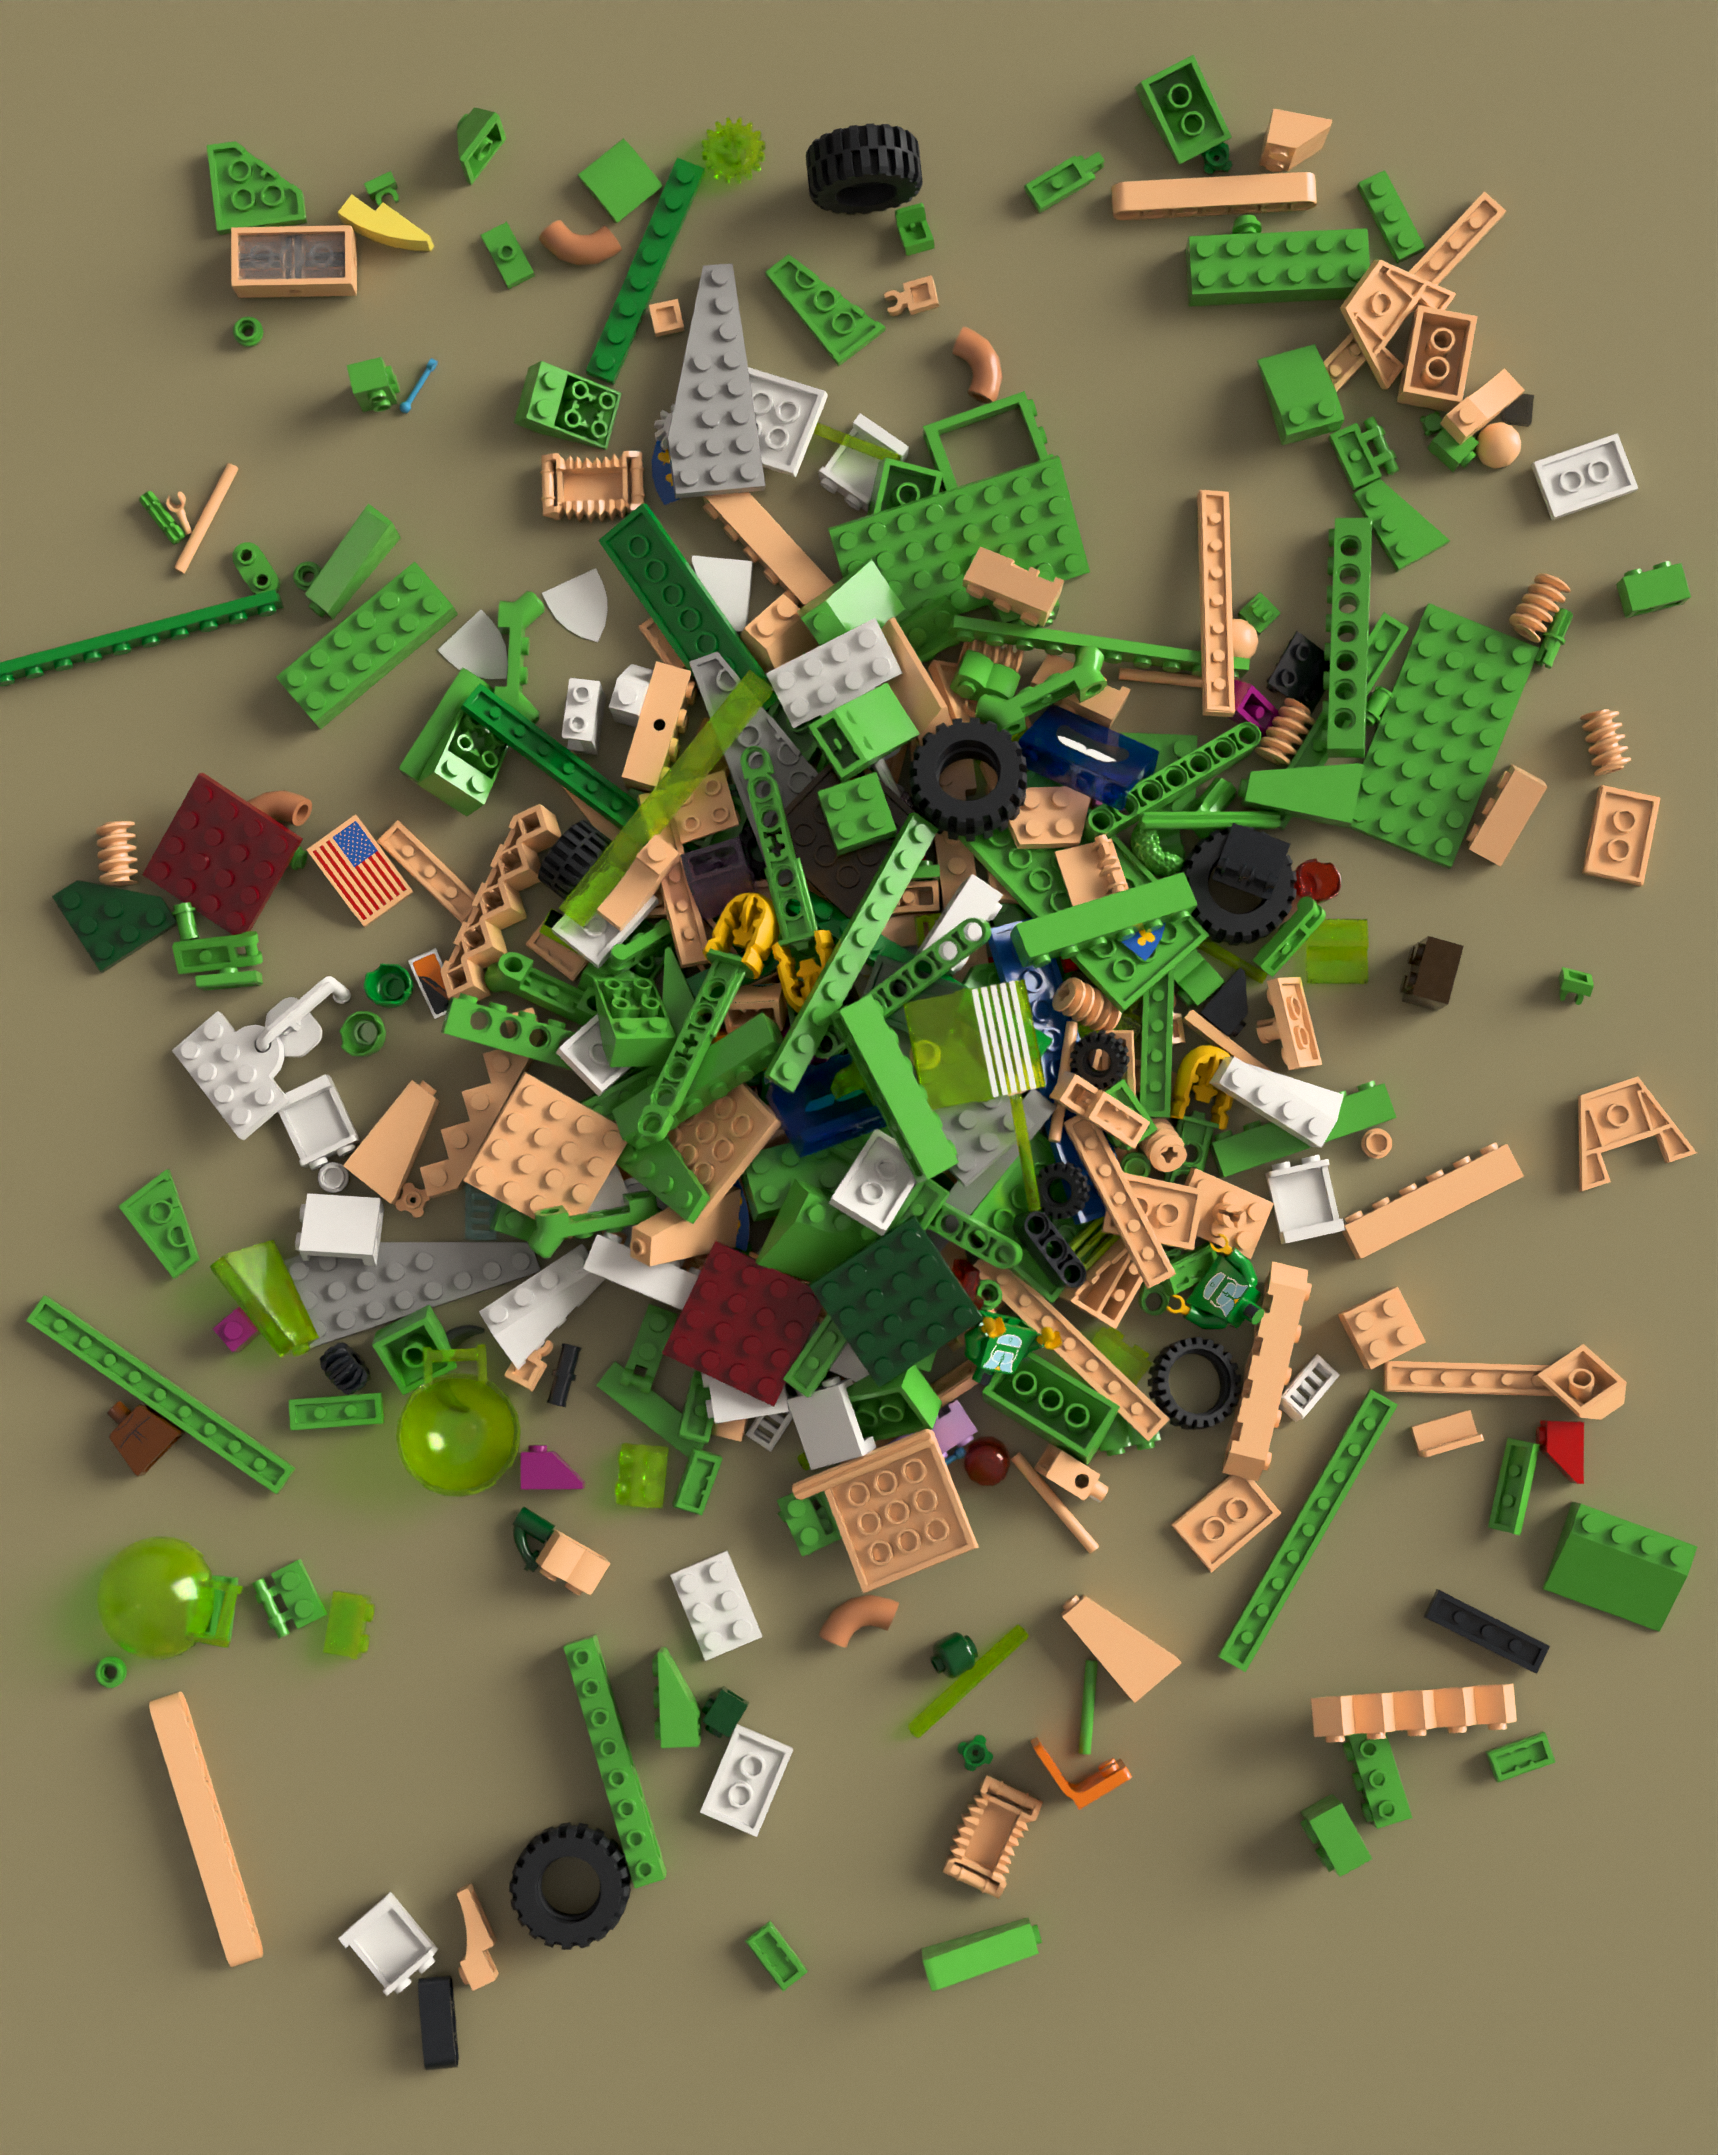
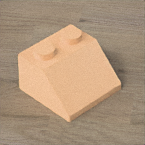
[1259,108,1332,172]
[740,594,819,673]

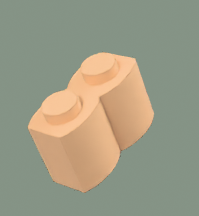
[536,1529,611,1595]

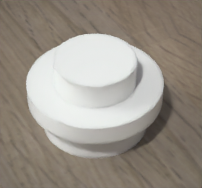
[318,1162,349,1193]

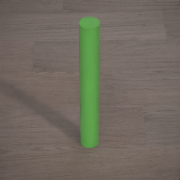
[1078,1659,1098,1755]

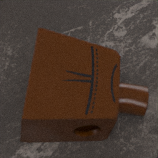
[107,1401,185,1476]

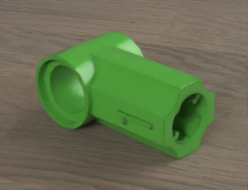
[1182,778,1237,839]

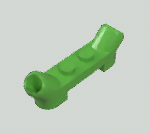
[494,591,545,724]
[975,646,1107,736]
[485,952,598,1026]
[528,1190,663,1258]

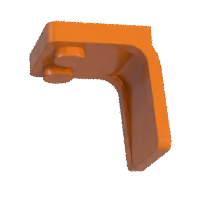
[1030,1737,1132,1810]

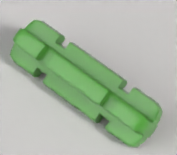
[139,491,185,545]

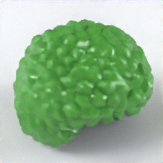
[1130,824,1186,876]

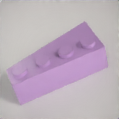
[887,1399,977,1458]

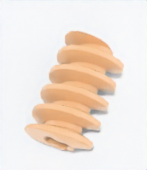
[1509,574,1571,643]
[957,639,1024,673]
[1255,698,1316,765]
[1580,709,1631,776]
[96,821,138,886]
[1052,977,1121,1031]
[1138,1118,1187,1172]

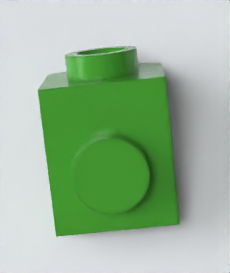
[895,203,935,256]

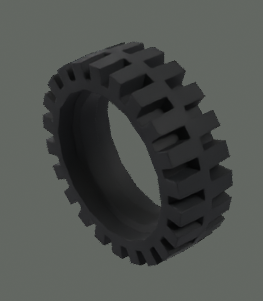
[1148,1337,1242,1430]

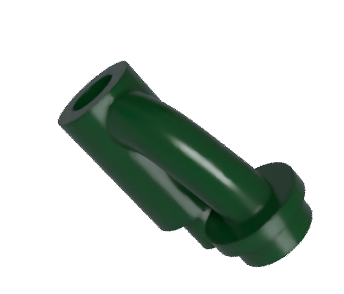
[513,1507,555,1572]

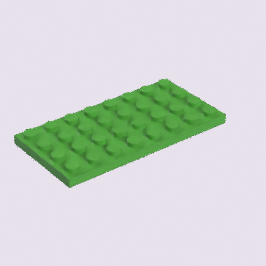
[828,455,1090,622]
[1348,603,1540,869]
[958,759,1209,1014]

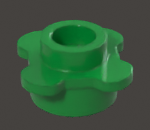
[1200,143,1232,175]
[957,1735,993,1771]

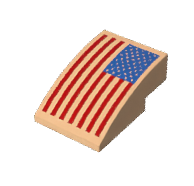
[306,814,414,927]

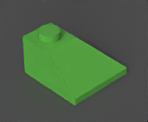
[457,107,506,185]

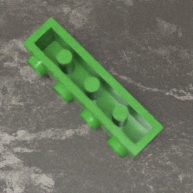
[1342,1733,1412,1829]

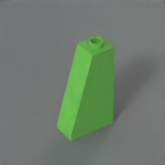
[305,503,401,620]
[1238,763,1364,828]
[922,1917,1042,1992]

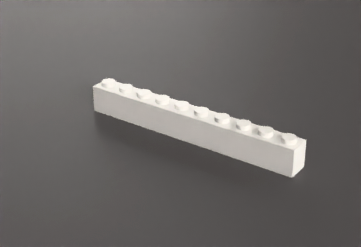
[583,1231,870,1382]

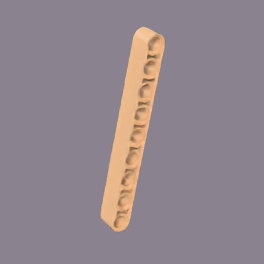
[149,1691,263,1967]

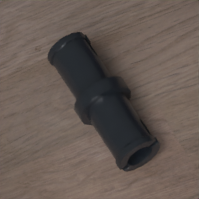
[546,1343,582,1408]

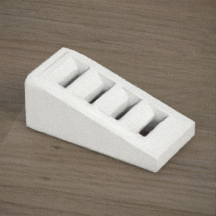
[1279,1354,1340,1422]
[745,1383,797,1452]

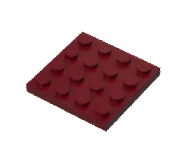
[142,773,303,935]
[662,1240,823,1407]

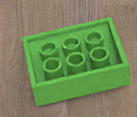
[756,1179,881,1282]
[1542,1502,1698,1632]

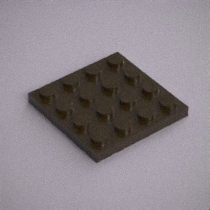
[767,764,914,919]

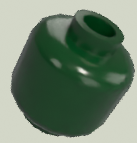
[930,1632,978,1679]

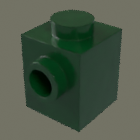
[701,1686,749,1738]

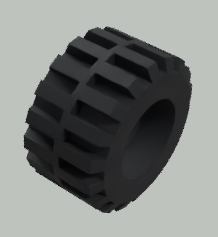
[538,820,614,902]

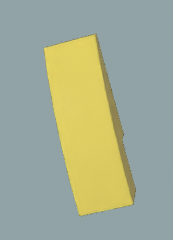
[337,194,434,251]

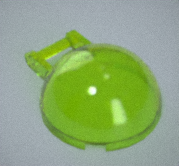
[396,1344,521,1497]
[97,1536,243,1660]

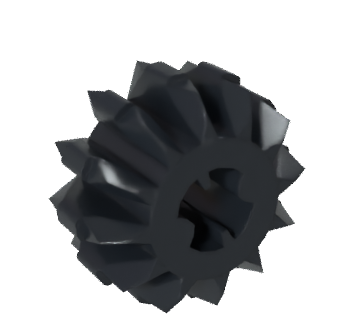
[320,1342,371,1395]

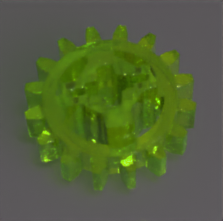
[702,117,765,184]

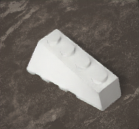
[1209,1056,1343,1148]
[479,1244,605,1370]

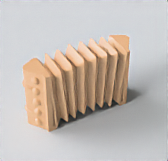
[540,451,645,523]
[942,1775,1043,1899]

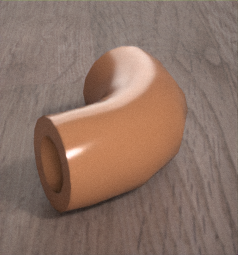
[539,220,622,266]
[953,326,1003,404]
[247,790,312,826]
[818,1595,899,1648]

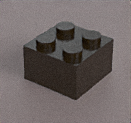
[1400,936,1464,1011]

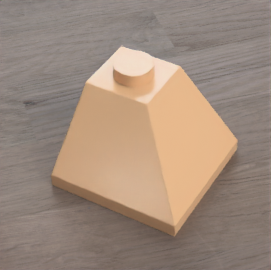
[1537,1344,1627,1420]

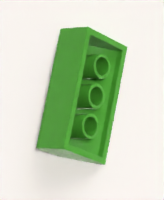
[982,1352,1120,1466]

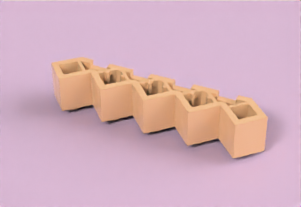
[440,804,562,1001]
[420,1007,544,1199]
[1222,1261,1312,1481]
[1311,1684,1517,1742]

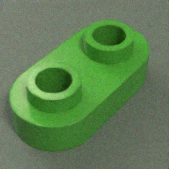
[232,542,280,594]

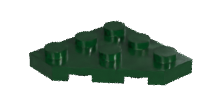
[52,880,177,973]

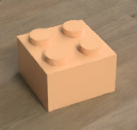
[1337,1287,1426,1369]

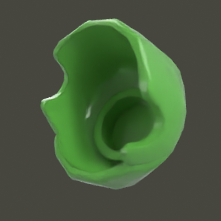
[339,1011,386,1057]

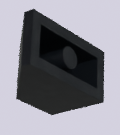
[1199,967,1248,1037]

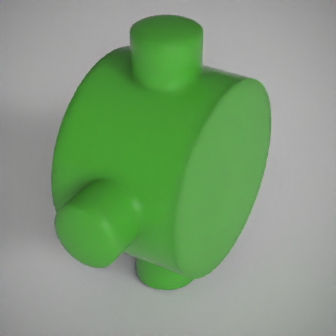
[1420,411,1444,436]

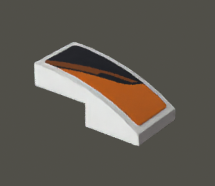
[408,948,450,1019]

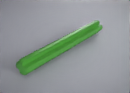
[1138,811,1281,830]

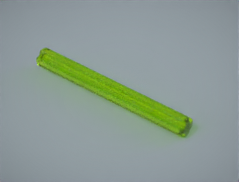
[908,1625,1029,1738]

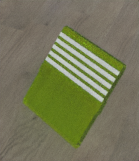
[903,979,1046,1110]

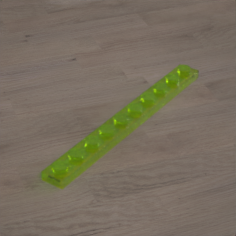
[559,670,774,929]

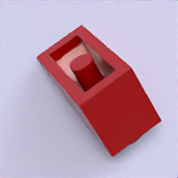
[1536,1420,1584,1484]

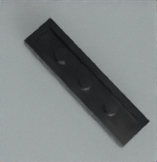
[1423,1589,1550,1674]

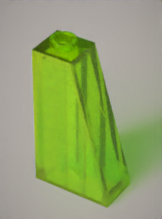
[210,1239,319,1357]

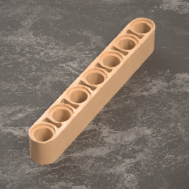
[1111,172,1317,220]

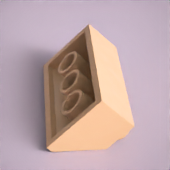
[878,617,951,746]

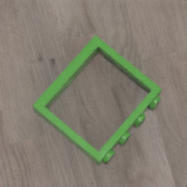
[923,391,1053,491]

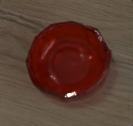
[1294,858,1342,905]
[964,1436,1011,1486]

